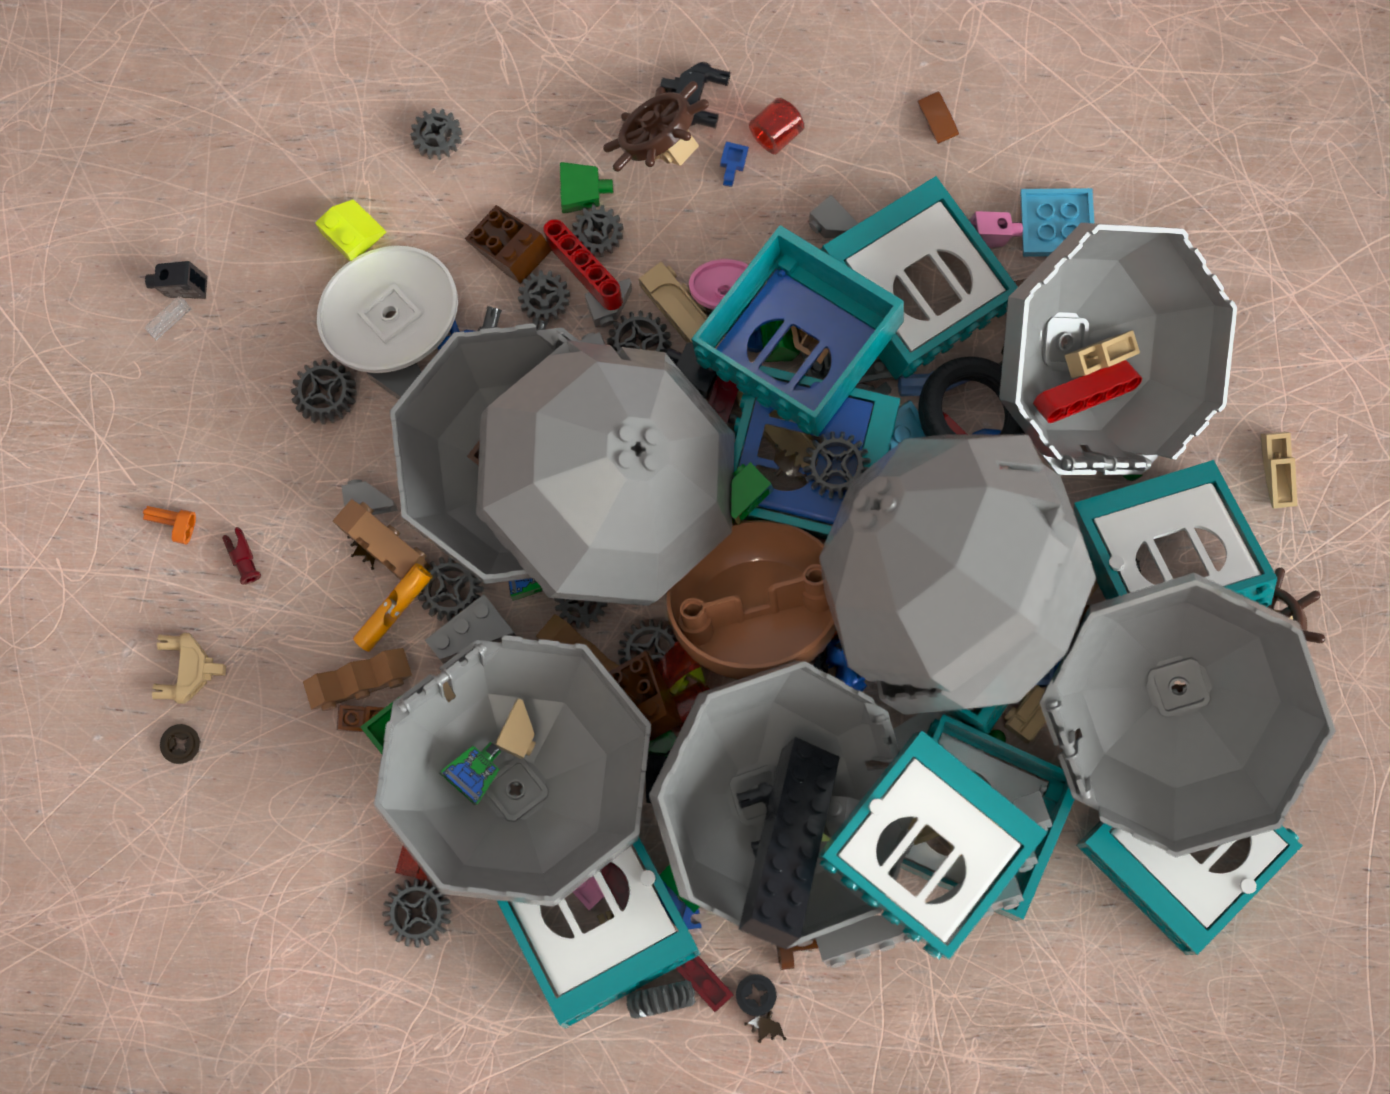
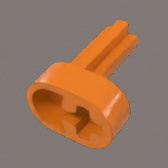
[143,506,196,545]

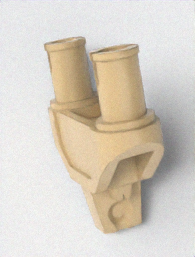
[152,632,226,704]

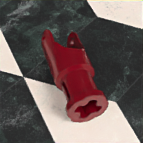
[222,527,261,585]

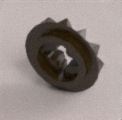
[160,724,201,764]

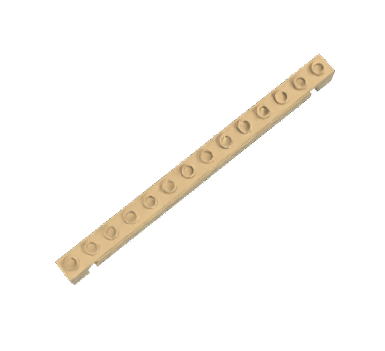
[639,261,818,485]

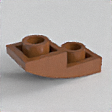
[918,91,959,144]
[336,705,385,732]

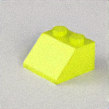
[315,199,386,261]

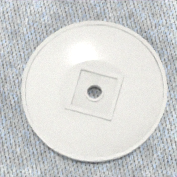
[317,246,458,373]

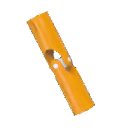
[353,563,432,652]

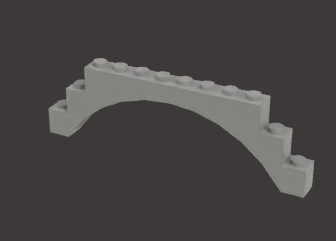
[795,791,1053,968]

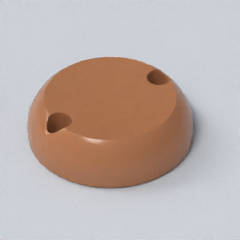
[667,520,837,680]

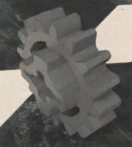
[410,108,462,160]
[572,205,623,257]
[518,270,570,322]
[554,598,608,629]

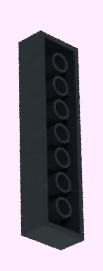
[738,737,840,949]

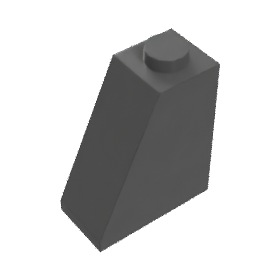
[366,363,422,399]

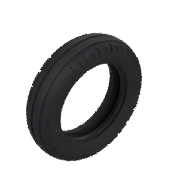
[918,356,1025,437]

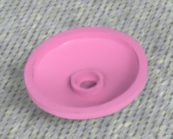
[689,259,760,310]

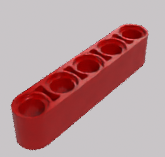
[543,219,623,311]
[1033,360,1142,423]

